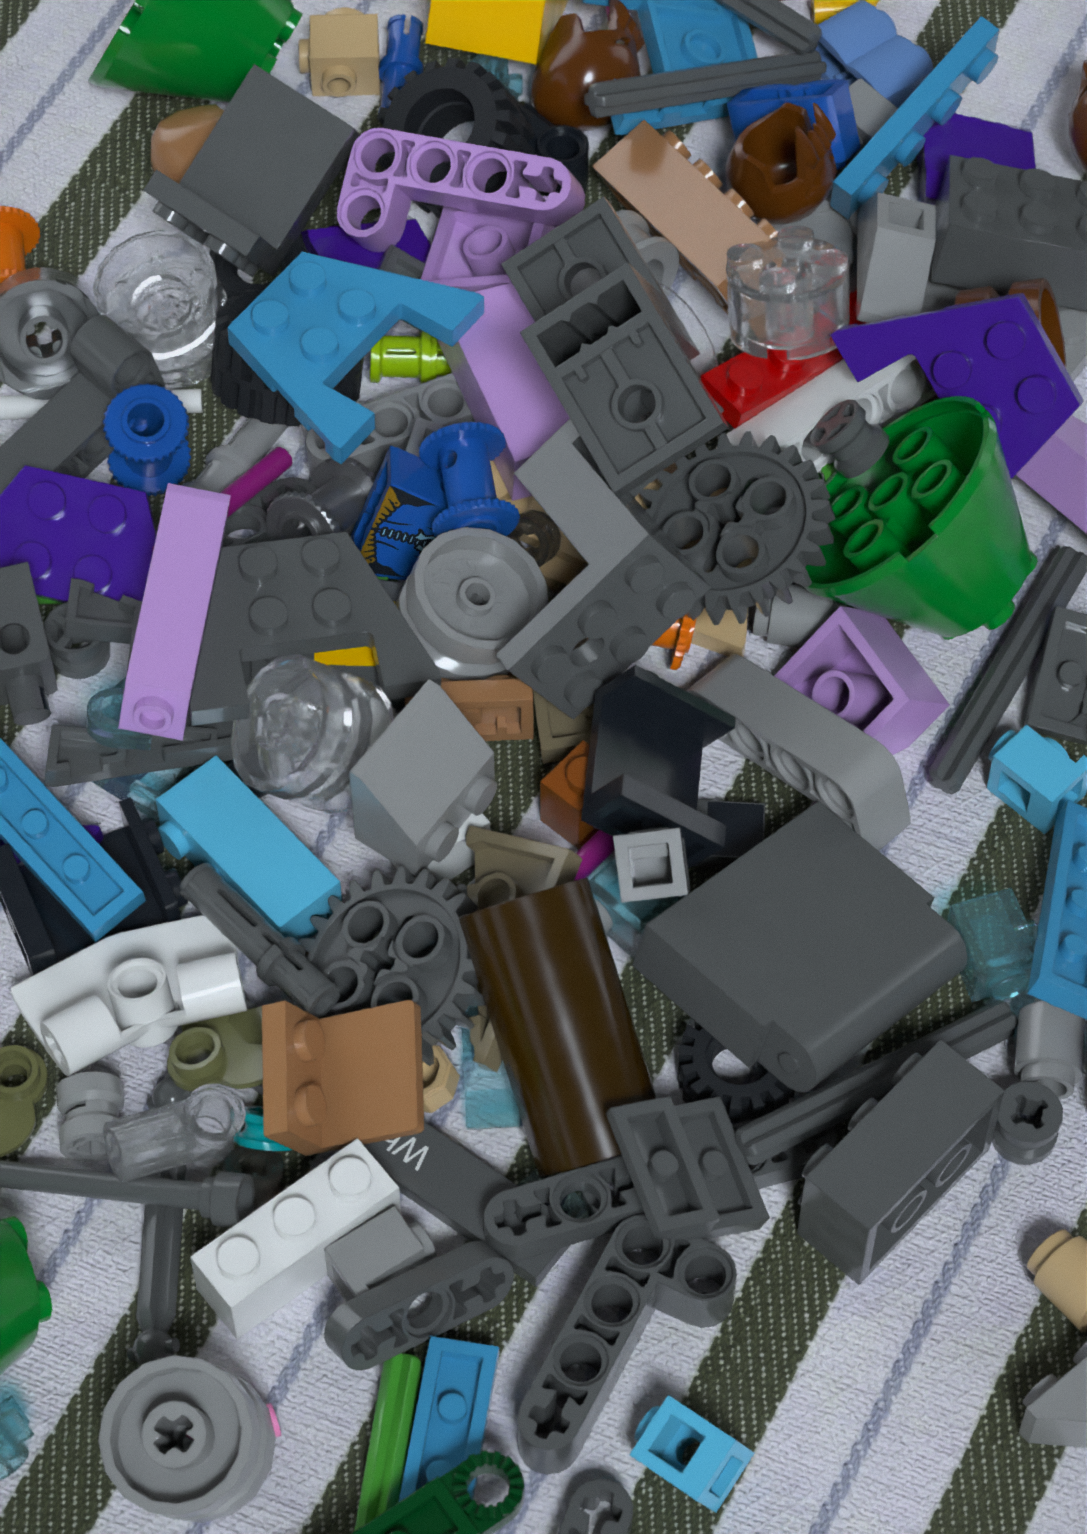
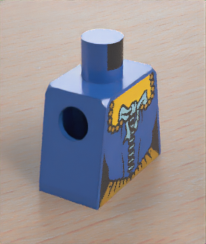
[351,446,448,580]

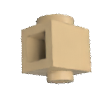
[299,7,380,97]

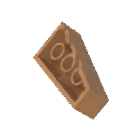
[592,120,816,345]

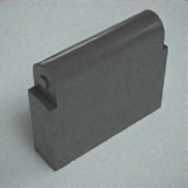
[632,801,968,1092]

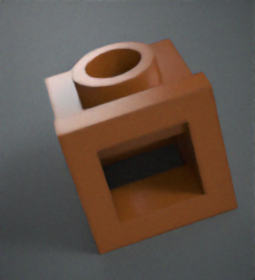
[540,740,599,850]

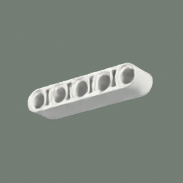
[716,354,936,473]

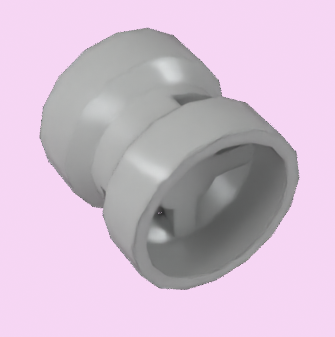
[56,1071,127,1162]

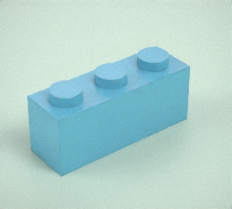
[156,755,342,941]

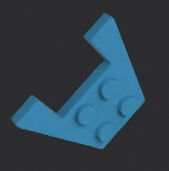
[582,0,758,135]
[227,252,484,464]

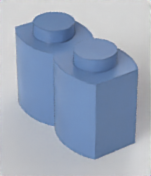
[815,0,934,108]

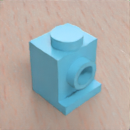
[987,724,1087,835]
[629,1395,754,1513]

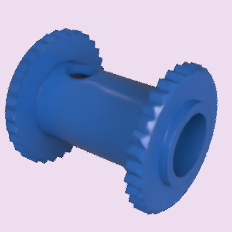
[103,383,191,496]
[419,422,520,537]

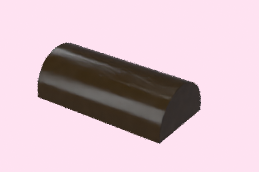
[459,878,657,1177]

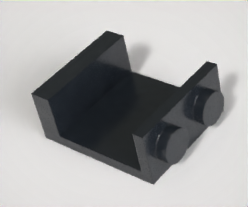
[581,665,736,869]
[0,797,188,976]

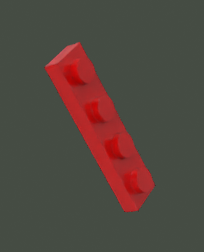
[700,290,868,429]

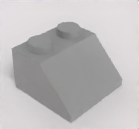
[349,679,497,877]

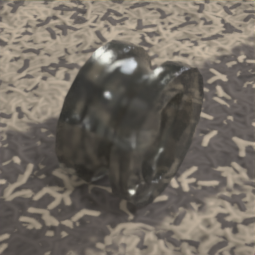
[506,510,561,568]
[223,1146,284,1211]

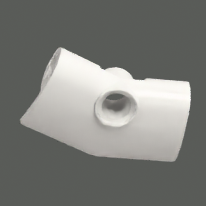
[10,915,247,1076]

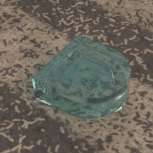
[86,688,152,750]

